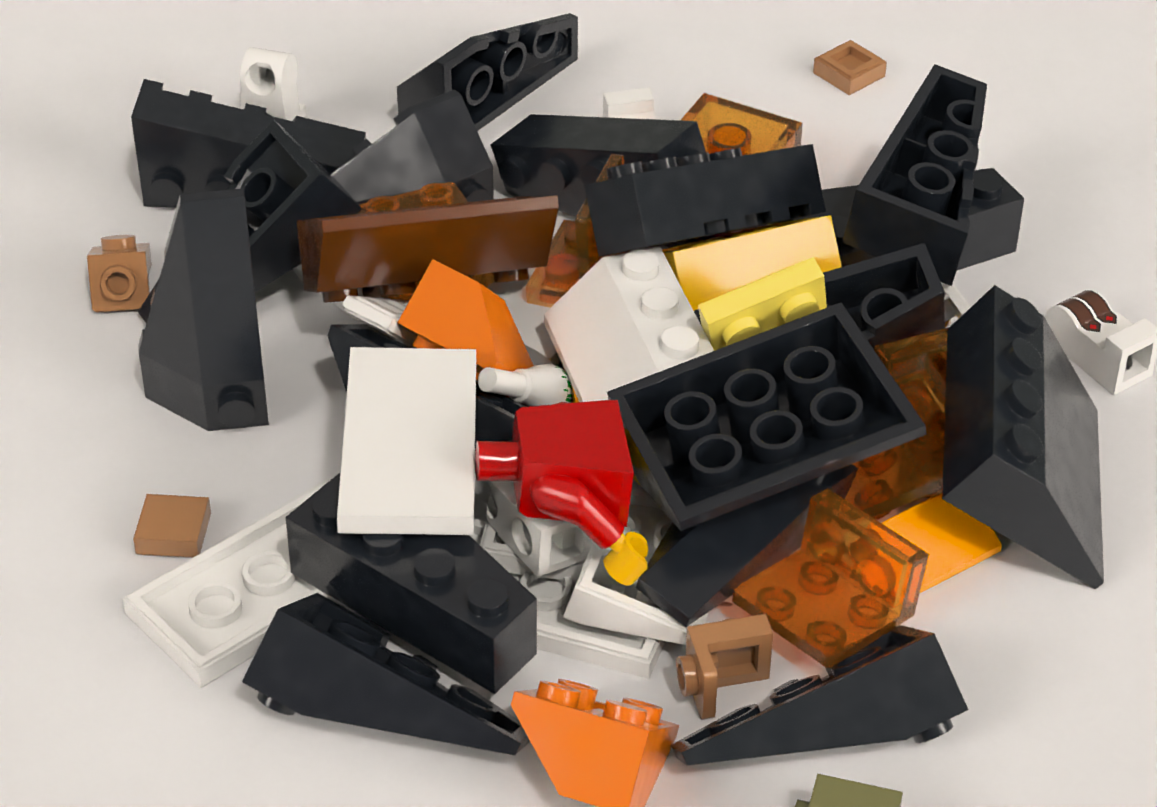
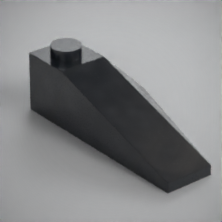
[138,119,362,324]
[138,188,269,431]
[671,625,969,766]

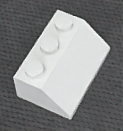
[544,247,714,402]

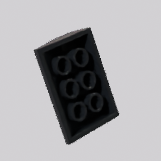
[942,285,1104,589]
[607,302,926,531]

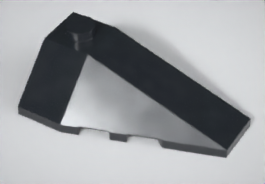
[397,13,578,131]
[331,89,494,214]
[635,464,859,627]
[242,593,530,756]

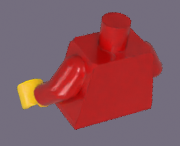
[475,400,648,586]

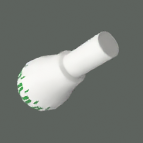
[478,364,572,407]

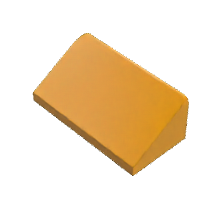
[861,492,1002,602]

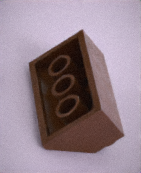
[297,195,559,303]

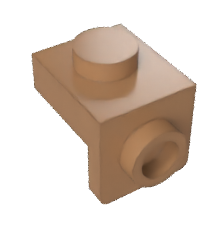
[87,235,152,312]
[676,614,773,720]

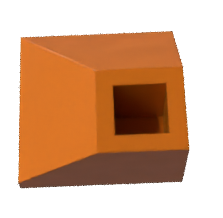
[397,259,534,398]
[511,679,679,807]

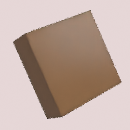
[813,40,887,95]
[133,494,211,558]

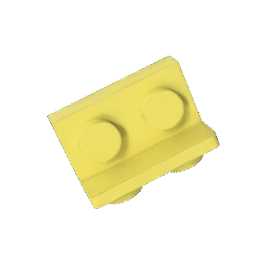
[698,257,827,351]

